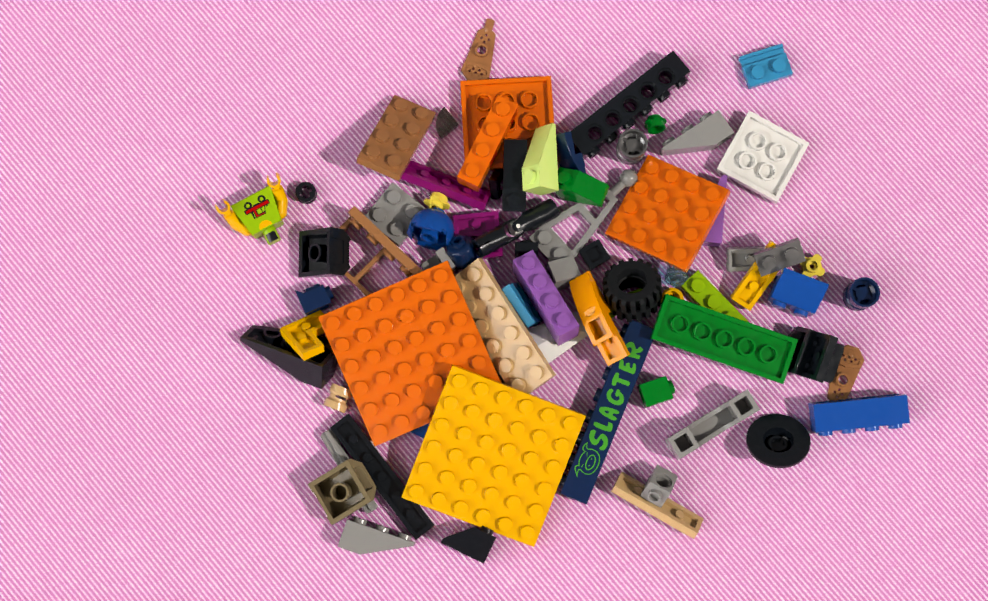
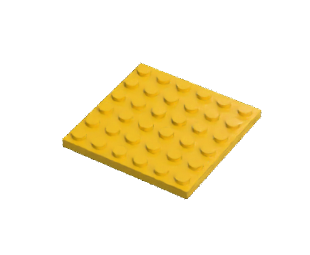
[401,364,586,547]

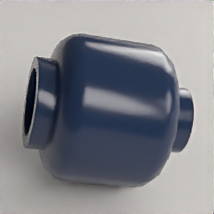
[447,235,480,269]

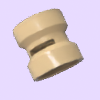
[323,383,352,413]

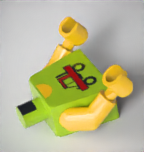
[215,173,288,245]

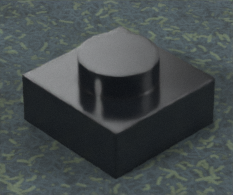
[579,239,610,271]
[515,240,538,258]

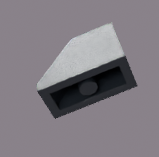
[441,525,496,564]

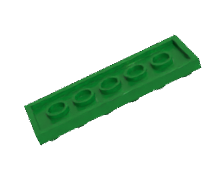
[650,294,798,384]

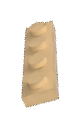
[611,471,704,539]

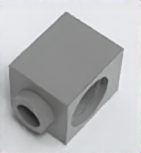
[640,464,678,508]

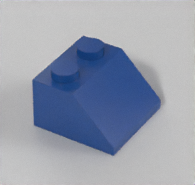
[767,268,829,318]

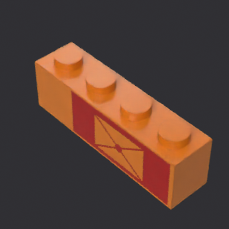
[457,95,519,192]

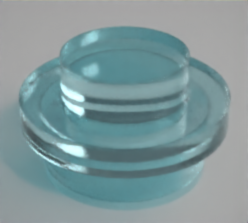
[665,267,688,287]

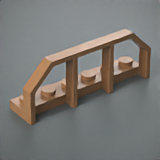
[339,206,423,296]

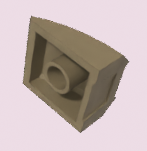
[308,458,377,525]

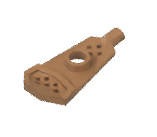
[461,19,496,80]
[827,345,864,400]

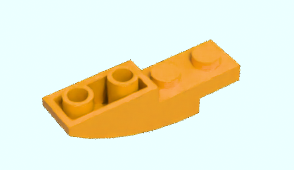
[569,271,631,366]

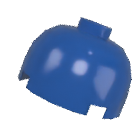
[407,207,455,251]

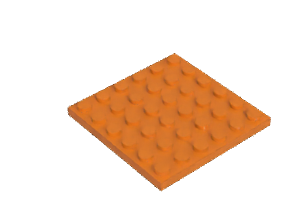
[318,260,501,446]

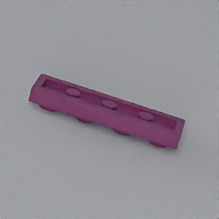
[401,160,491,211]

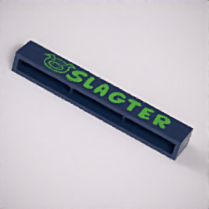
[558,320,653,504]

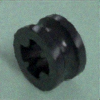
[295,182,317,204]

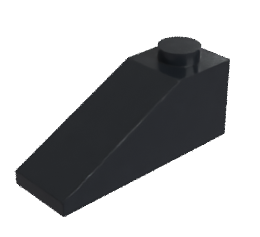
[502,139,527,212]

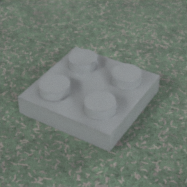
[365,182,426,247]

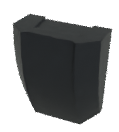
[298,227,351,278]

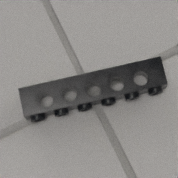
[571,51,690,160]

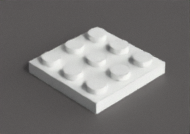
[716,111,809,203]

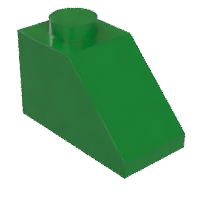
[556,167,609,207]

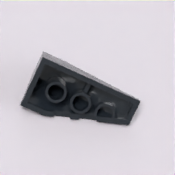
[240,325,338,389]

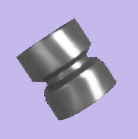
[616,129,648,165]

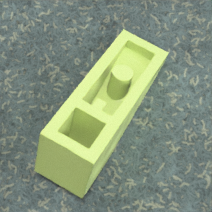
[522,123,559,196]

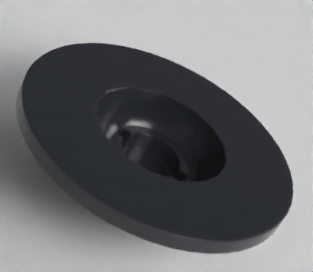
[746,414,811,468]

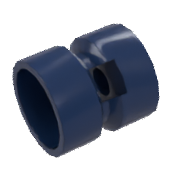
[843,277,880,311]

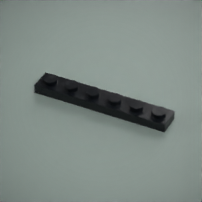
[330,413,435,540]

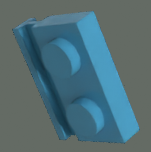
[738,44,793,89]
[502,282,542,328]

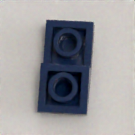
[556,131,586,174]

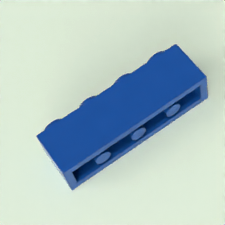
[808,393,910,436]

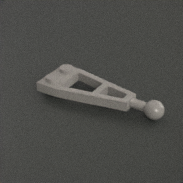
[529,169,638,261]

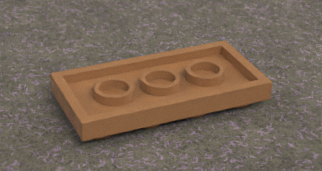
[356,95,436,181]

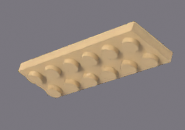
[455,258,556,394]

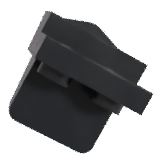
[788,326,844,383]

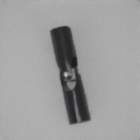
[471,199,559,258]

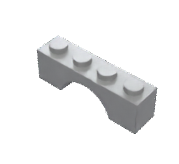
[665,389,760,460]

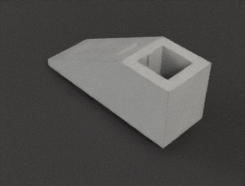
[660,110,734,156]
[337,516,416,554]

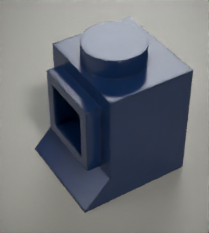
[295,284,335,316]

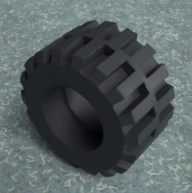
[602,258,662,322]

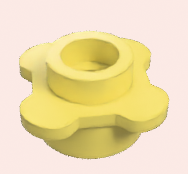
[424,192,450,210]
[799,254,825,277]

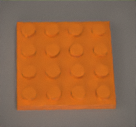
[460,76,554,170]
[605,155,730,273]

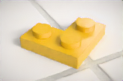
[280,310,325,361]

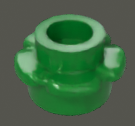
[644,114,667,134]

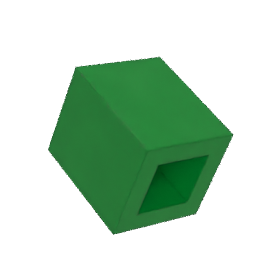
[637,376,675,408]

